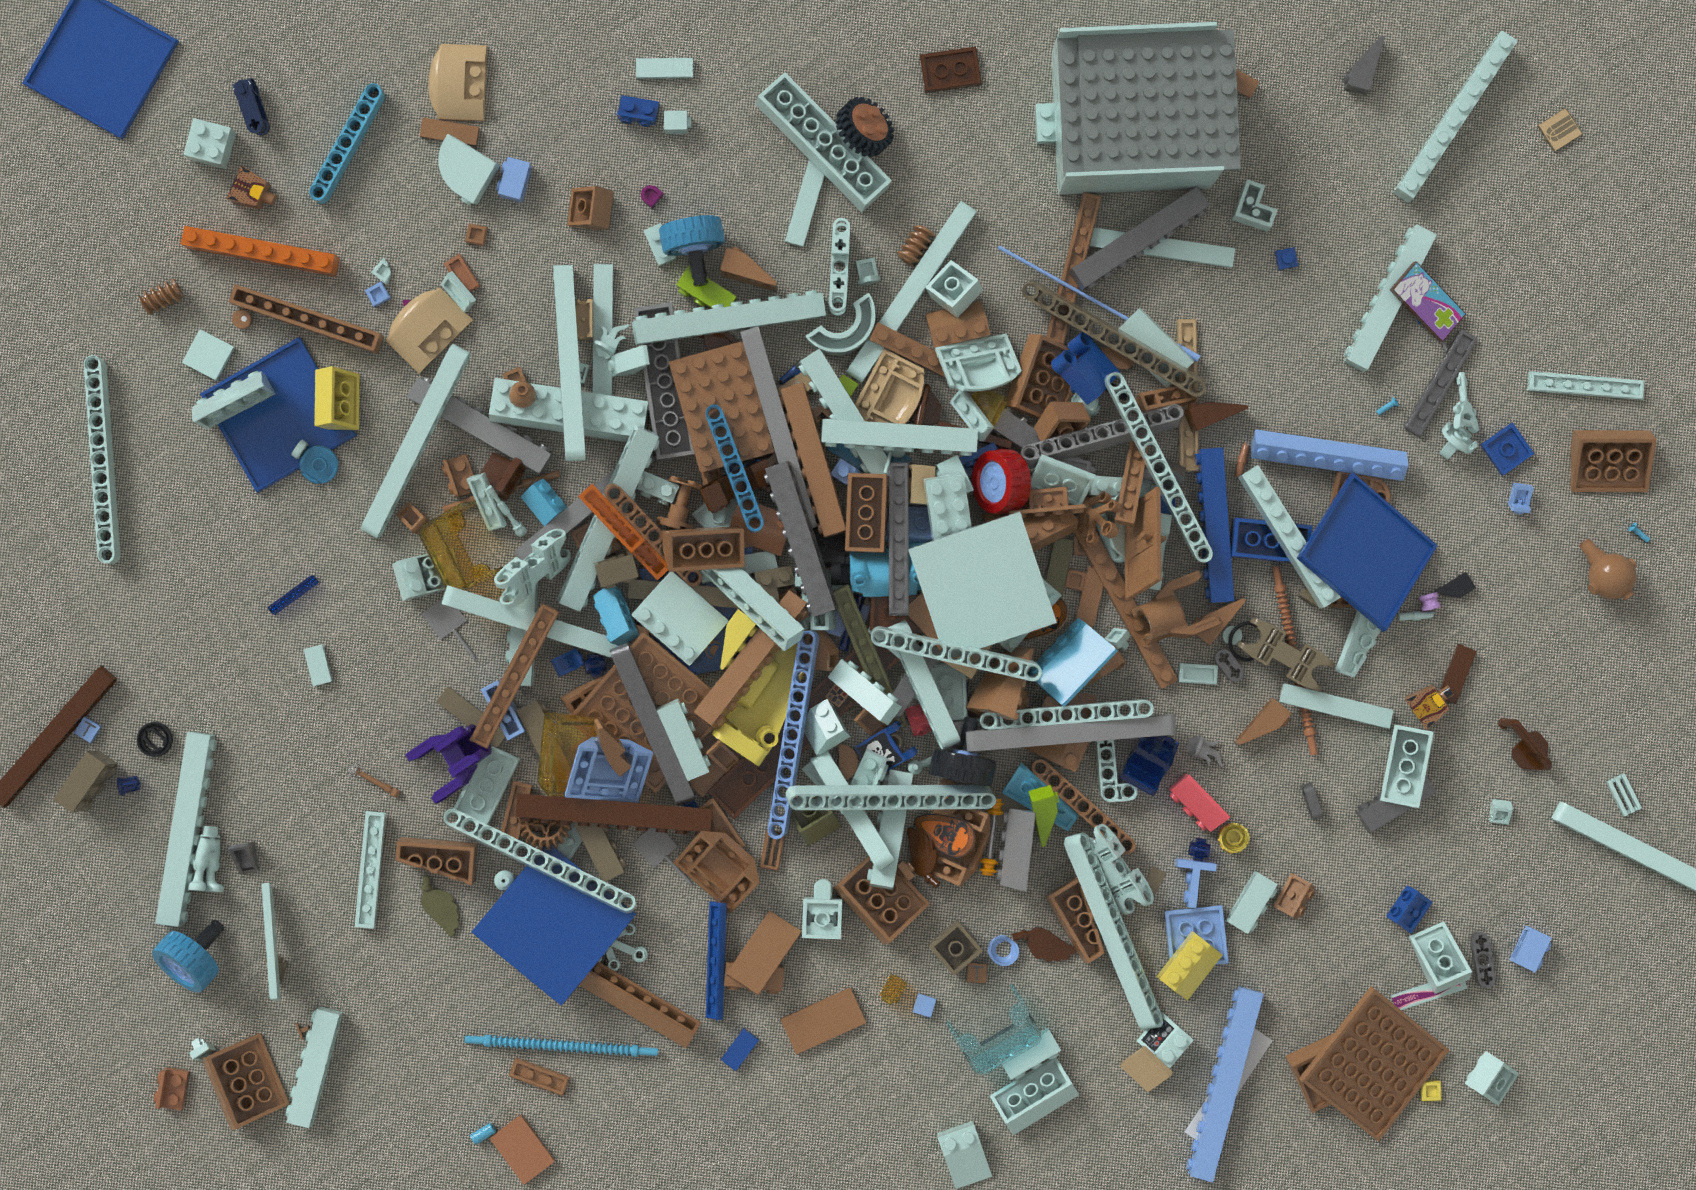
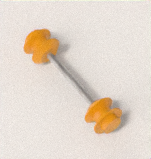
[978,798,1006,876]

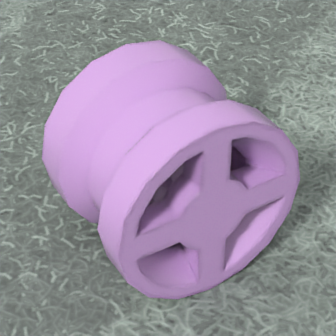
[1419,592,1441,611]

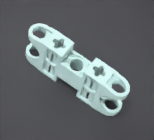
[829,218,850,316]
[494,529,571,608]
[1088,824,1154,915]

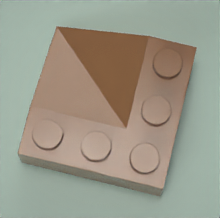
[1022,695,1090,772]

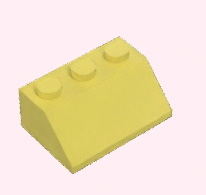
[315,366,360,430]
[1156,931,1222,1001]

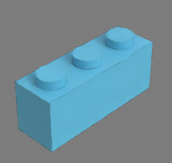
[593,587,639,646]

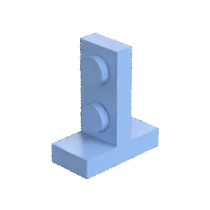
[1175,858,1217,908]

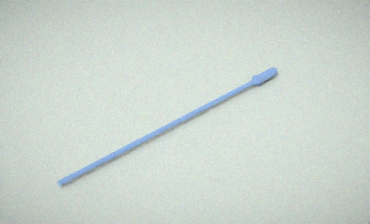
[998,245,1200,362]

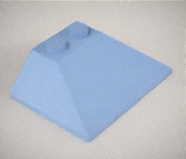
[564,737,653,803]

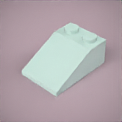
[1409,922,1472,994]
[937,1121,992,1189]

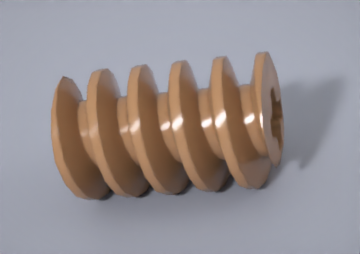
[897,225,936,268]
[139,278,183,315]

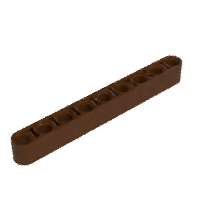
[0,666,117,808]

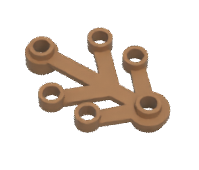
[1077,491,1120,545]

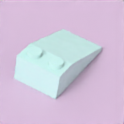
[1380,724,1435,808]

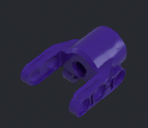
[405,724,492,804]

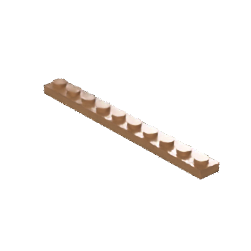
[1073,515,1178,689]

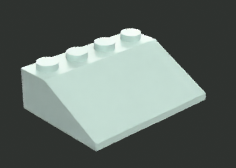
[192,371,276,430]
[632,572,729,666]

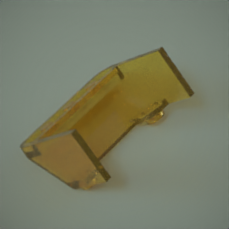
[419,500,504,591]

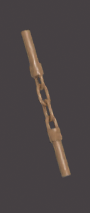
[442,470,561,513]

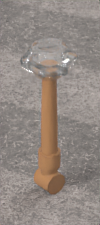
[347,761,401,798]

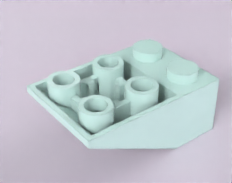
[392,548,463,601]

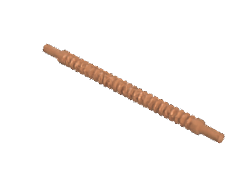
[1272,566,1318,755]

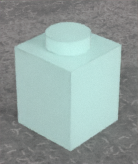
[664,111,692,134]

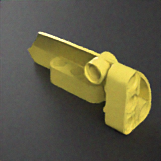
[712,644,804,766]

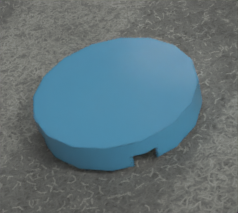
[300,446,339,484]

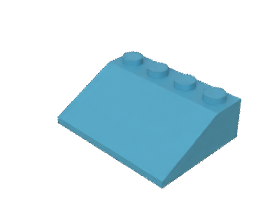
[1027,618,1118,707]

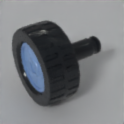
[929,717,996,786]

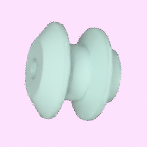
[494,870,515,890]

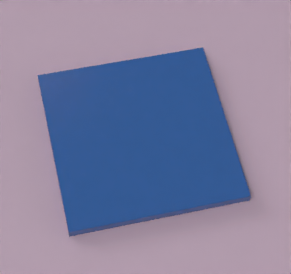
[22,0,179,140]
[200,336,357,493]
[1297,473,1438,632]
[471,845,637,1006]

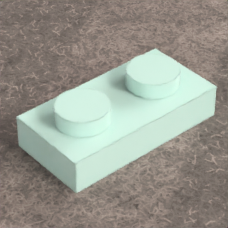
[643,223,676,266]

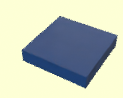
[1480,422,1535,476]

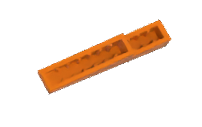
[578,483,668,580]

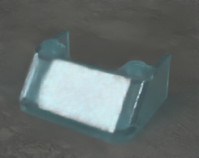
[945,984,1042,1075]

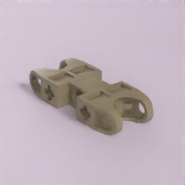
[1237,618,1335,692]

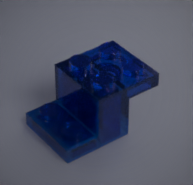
[1120,735,1179,797]

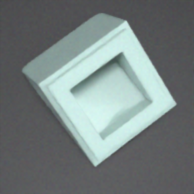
[1489,799,1513,825]

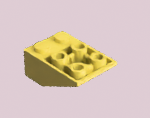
[720,609,758,670]

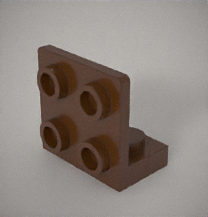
[480,452,526,501]

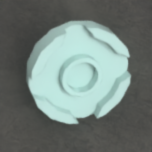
[1439,422,1478,460]

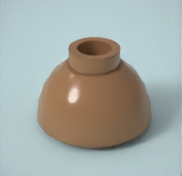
[509,381,536,408]

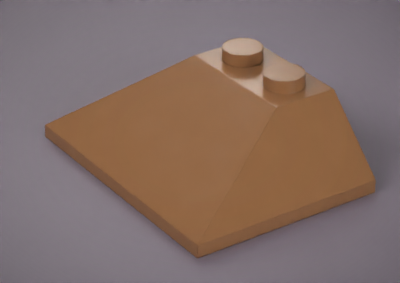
[911,797,990,887]
[673,831,760,913]

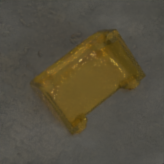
[538,712,602,797]

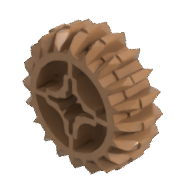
[519,818,571,851]

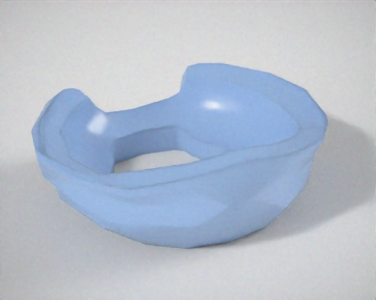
[988,935,1019,966]

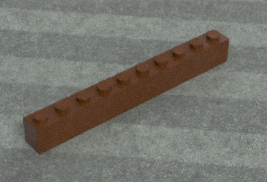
[515,793,712,835]

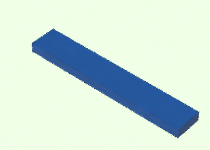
[705,901,727,1020]

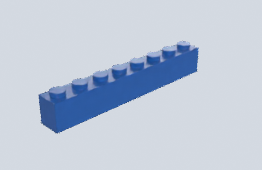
[1195,447,1234,603]

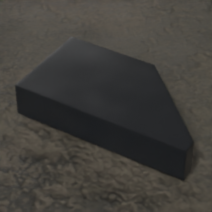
[1435,572,1476,598]

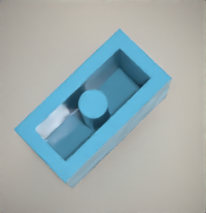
[521,478,567,526]

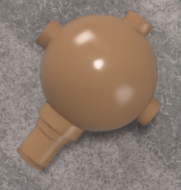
[1579,538,1637,601]

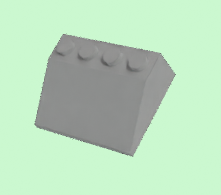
[996,807,1035,891]

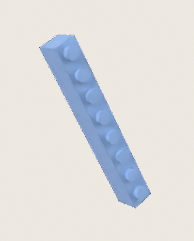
[1251,429,1408,481]

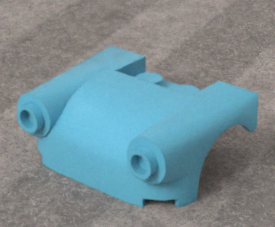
[850,542,926,597]

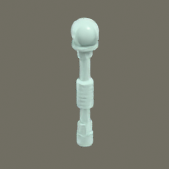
[485,485,527,537]

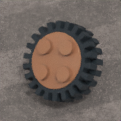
[835,97,894,157]

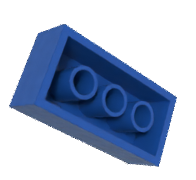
[1230,518,1313,564]

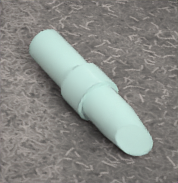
[1398,611,1435,621]

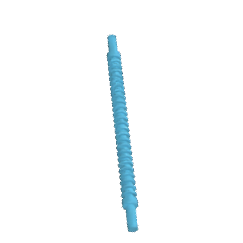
[465,1035,658,1057]

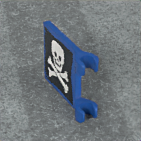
[854,721,918,772]

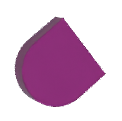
[641,185,664,209]

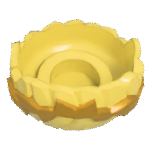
[1218,823,1249,854]

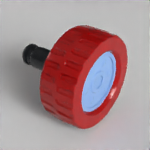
[972,449,1033,514]

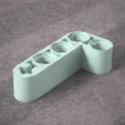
[1095,740,1138,802]

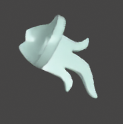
[594,324,629,359]

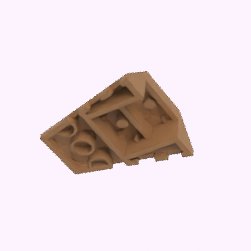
[966,647,1034,720]

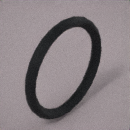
[1228,621,1256,662]

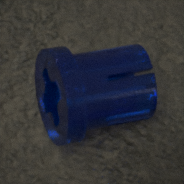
[117,775,141,796]

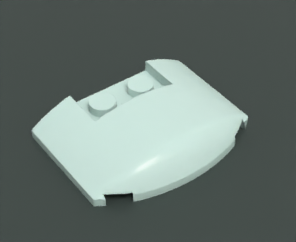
[935,333,1022,392]

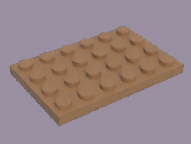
[669,341,775,474]

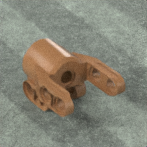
[1131,570,1223,645]

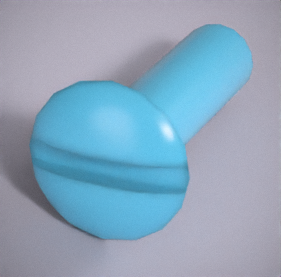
[1376,397,1399,415]
[1628,523,1650,543]

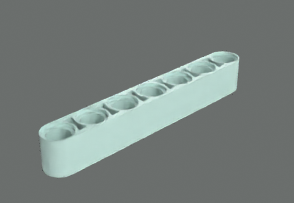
[888,620,961,750]
[810,751,895,871]

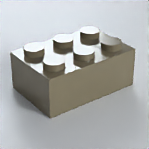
[53,750,118,813]

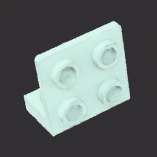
[851,749,888,798]

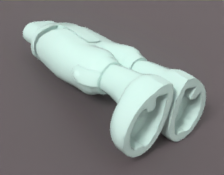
[188,826,224,892]

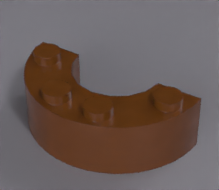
[699,459,770,514]

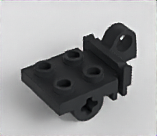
[813,518,851,585]

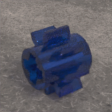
[584,654,606,678]
[1188,838,1211,862]

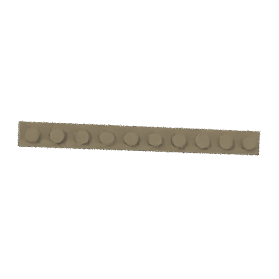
[516,700,627,882]

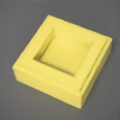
[1420,1080,1442,1101]

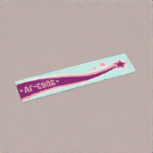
[1391,982,1467,1010]

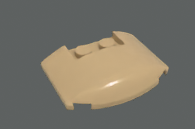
[428,44,487,121]
[386,288,473,374]
[855,349,925,424]

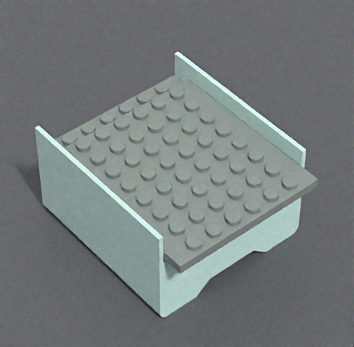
[1035,22,1241,195]

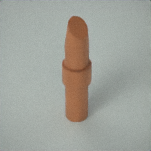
[1234,442,1249,478]

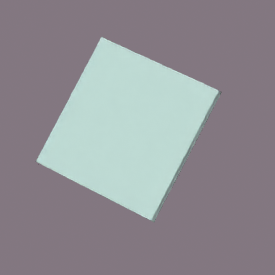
[908,511,1057,658]

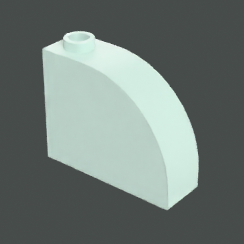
[438,134,500,205]

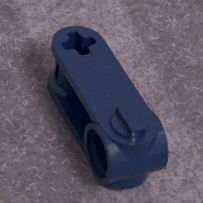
[233,77,270,136]

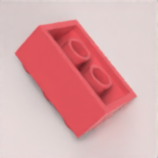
[1168,774,1230,832]

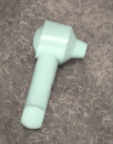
[908,756,932,775]

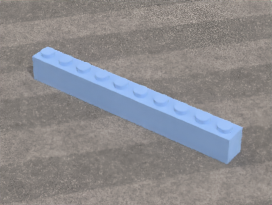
[1186,986,1264,1182]

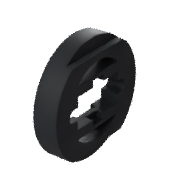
[137,722,173,757]

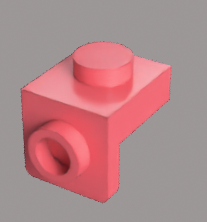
[905,704,932,736]

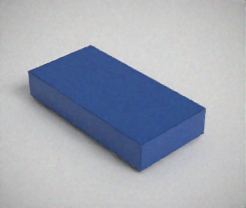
[720,1028,759,1071]

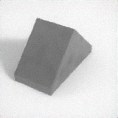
[228,842,259,875]

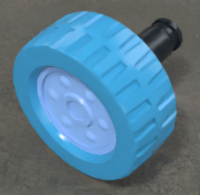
[659,215,725,287]
[152,920,224,993]

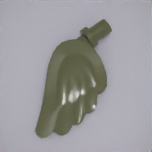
[421,876,460,937]

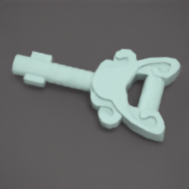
[1453,372,1479,434]

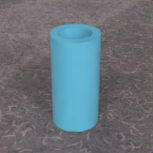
[470,1122,496,1145]

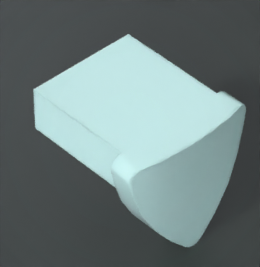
[856,257,881,285]

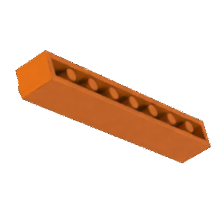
[181,226,340,277]

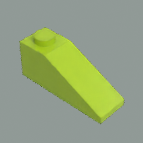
[1028,785,1060,847]

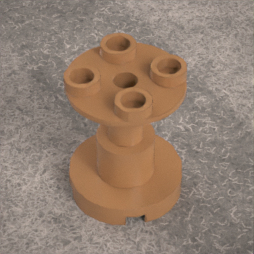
[656,475,703,530]

